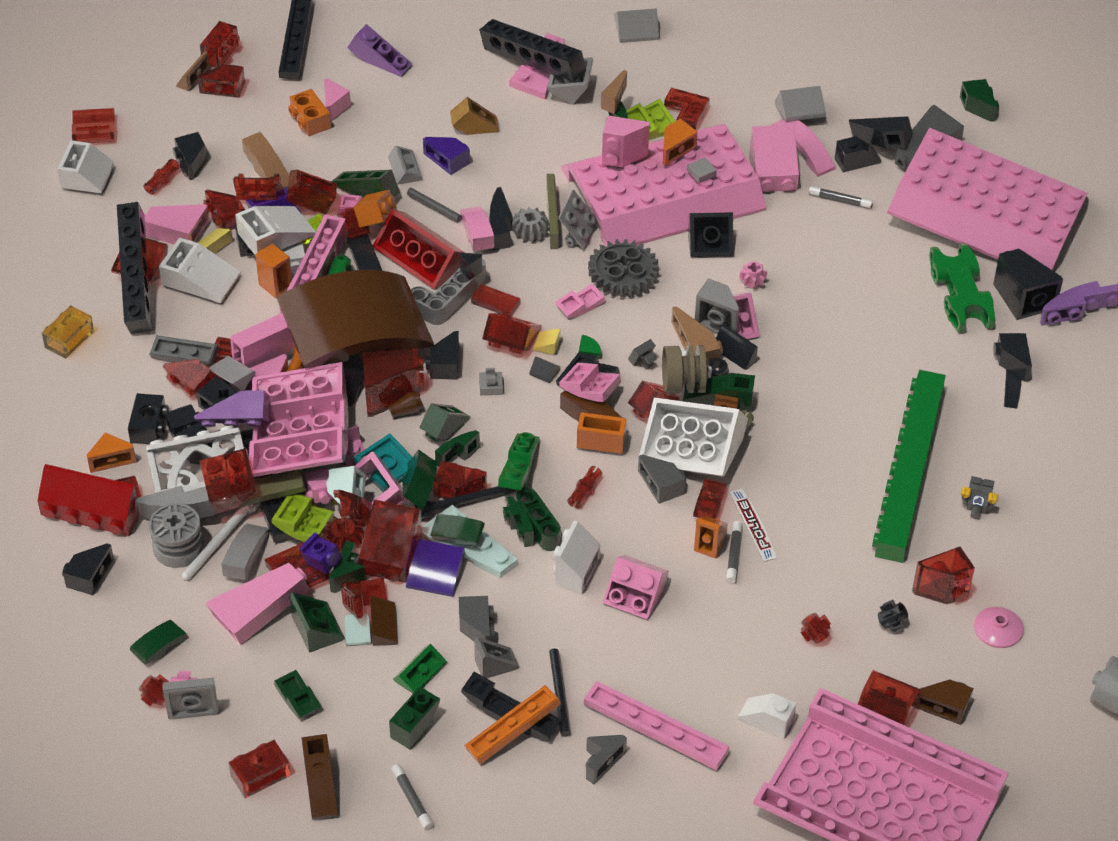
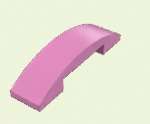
[772,119,835,177]

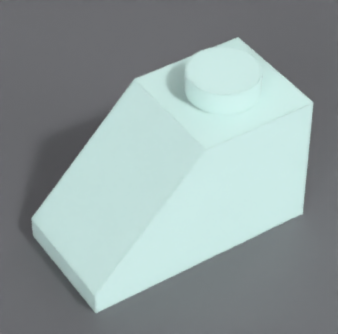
[326,466,366,519]

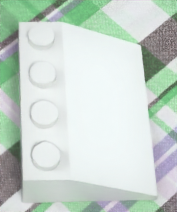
[637,398,748,477]

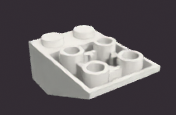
[235,206,316,255]
[159,237,241,303]

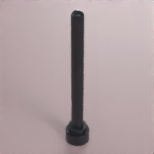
[414,486,518,520]

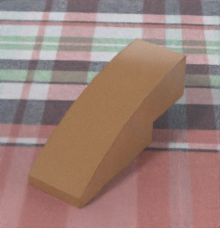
[242,132,293,191]

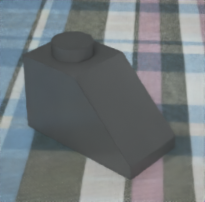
[638,455,686,504]

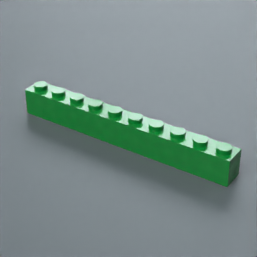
[872,369,946,563]

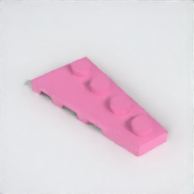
[509,33,565,99]

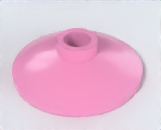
[974,607,1024,648]

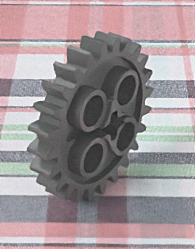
[588,239,659,297]

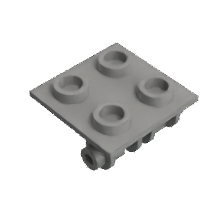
[558,189,597,249]

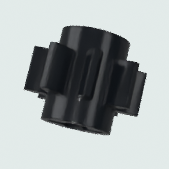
[878,599,909,632]

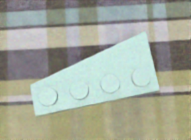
[417,505,518,578]

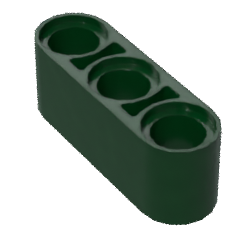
[516,487,561,551]

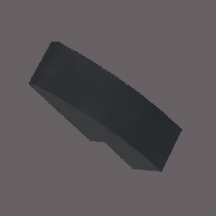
[489,187,513,251]

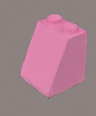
[749,125,799,192]

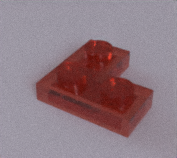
[664,87,710,130]

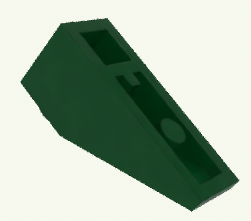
[331,169,400,198]

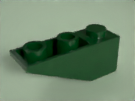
[683,373,755,411]

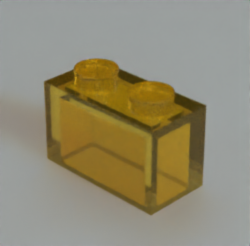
[42,305,94,359]

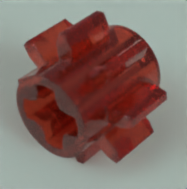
[800,613,831,644]
[139,674,169,706]

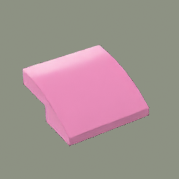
[559,363,621,402]

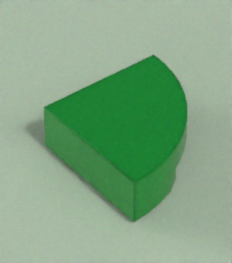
[578,335,601,359]

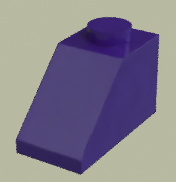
[423,137,470,175]

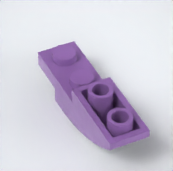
[1040,281,1118,326]

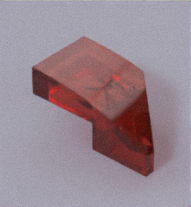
[333,489,372,527]

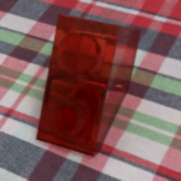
[203,189,245,230]
[162,359,215,398]
[433,461,487,499]

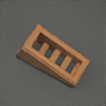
[601,70,628,114]

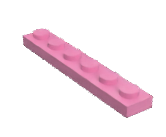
[584,681,729,771]

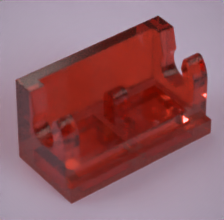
[233,173,284,200]

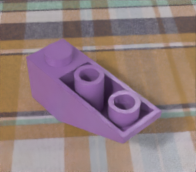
[347,24,412,77]
[194,390,270,427]

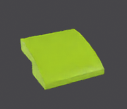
[626,99,675,140]
[272,494,334,542]

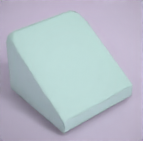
[344,614,371,646]

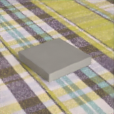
[163,677,219,719]

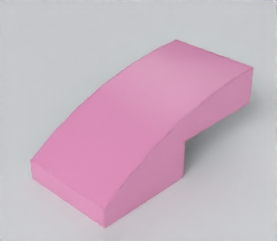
[555,284,606,318]

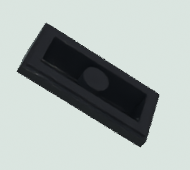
[716,324,758,370]

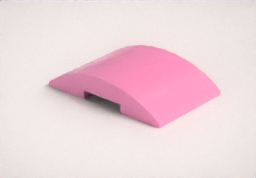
[248,362,349,478]

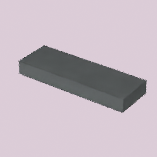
[149,335,220,367]

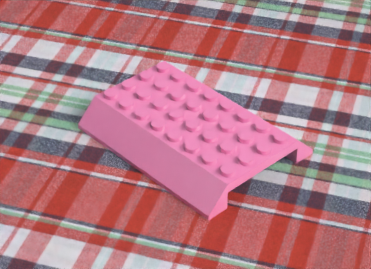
[561,124,766,247]
[887,128,1088,270]
[753,688,1009,841]

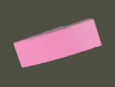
[460,206,494,251]

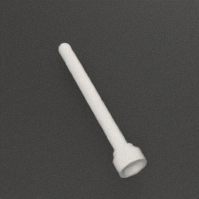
[182,502,260,581]

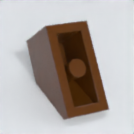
[913,679,974,725]

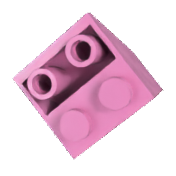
[603,555,669,619]

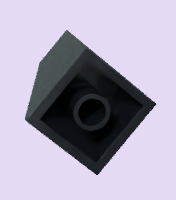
[993,248,1063,320]

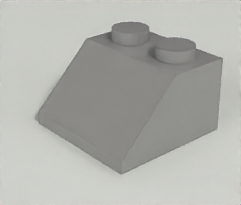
[695,278,739,334]

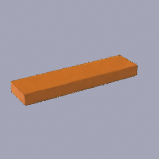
[464,685,561,765]

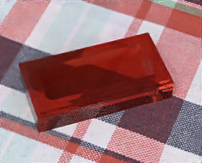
[471,284,520,318]

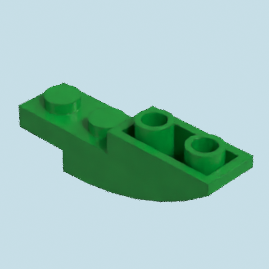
[498,432,540,490]

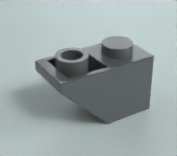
[459,596,495,641]

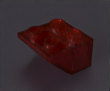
[286,169,337,215]
[200,448,257,514]
[858,670,920,726]

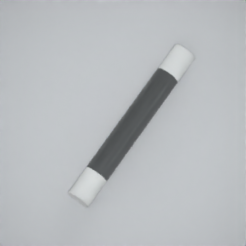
[809,186,873,209]
[726,521,742,584]
[391,764,433,830]

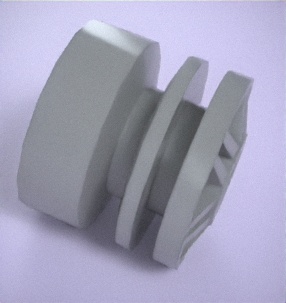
[149,503,203,568]

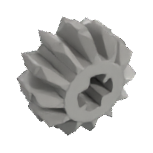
[512,207,549,242]

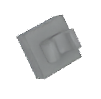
[479,368,503,396]

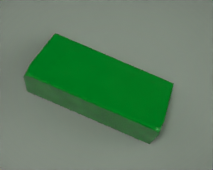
[393,643,447,694]

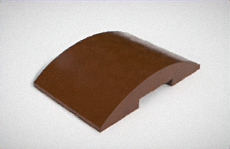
[277,270,434,368]

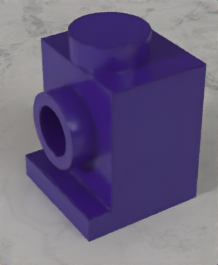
[299,532,343,574]

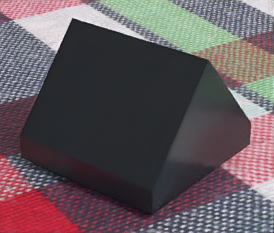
[460,253,482,281]
[529,356,560,383]

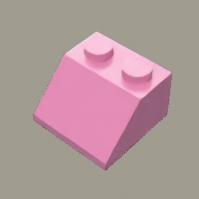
[602,116,650,167]

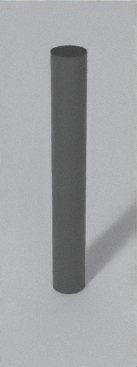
[407,187,462,223]

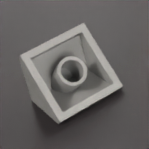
[614,8,659,43]
[547,57,593,104]
[775,86,826,122]

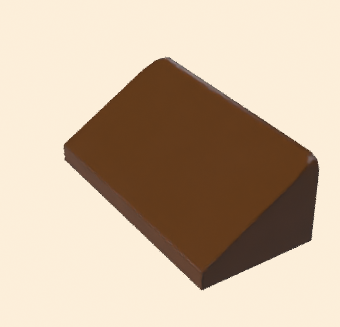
[370,596,397,646]

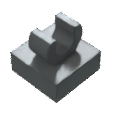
[628,339,656,369]

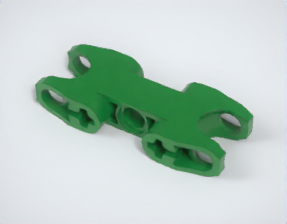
[929,243,996,332]

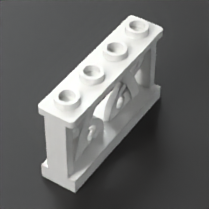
[146,426,251,493]

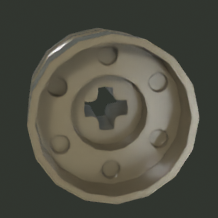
[662,345,708,394]

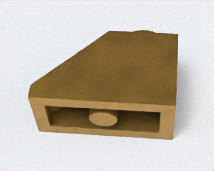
[450,97,499,135]

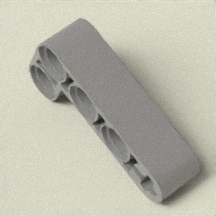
[411,259,486,325]

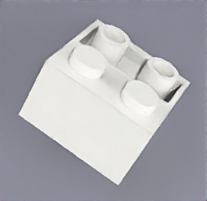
[57,140,114,193]
[553,520,600,594]

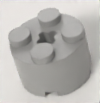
[1090,656,1118,715]

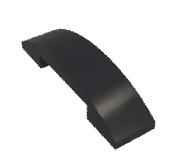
[461,671,561,740]

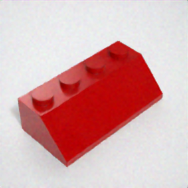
[373,209,465,289]
[37,464,140,536]

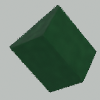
[289,592,345,653]

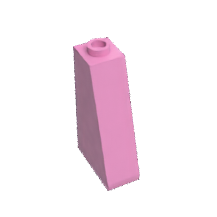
[230,313,296,368]
[206,563,309,645]

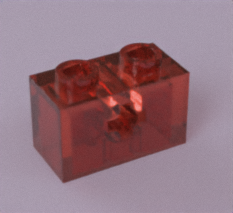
[228,739,291,798]

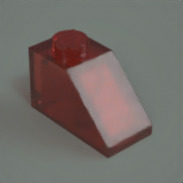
[198,64,245,98]
[628,380,680,418]

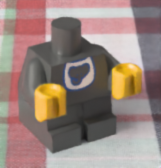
[961,476,999,519]

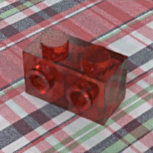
[200,21,240,69]

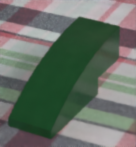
[402,449,437,509]

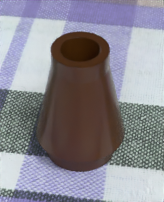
[388,391,424,418]

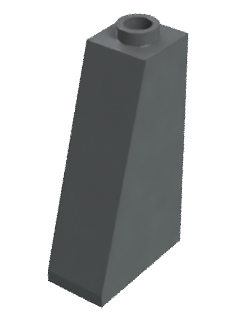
[895,105,964,171]

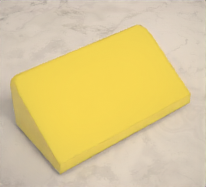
[197,228,233,254]

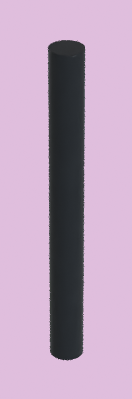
[549,648,571,737]

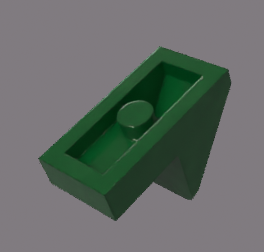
[329,541,366,593]

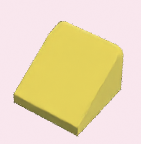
[533,329,561,355]

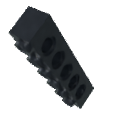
[479,19,586,82]
[117,202,152,334]

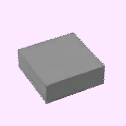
[687,158,717,183]

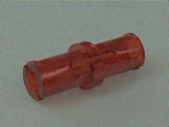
[143,159,180,195]
[567,466,603,509]

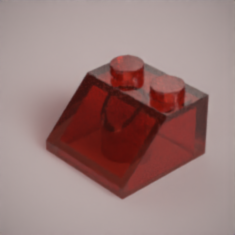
[482,313,542,354]
[912,546,975,605]

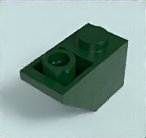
[960,79,999,122]
[389,686,440,750]

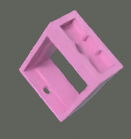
[355,451,408,528]

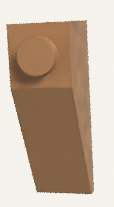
[671,306,723,362]

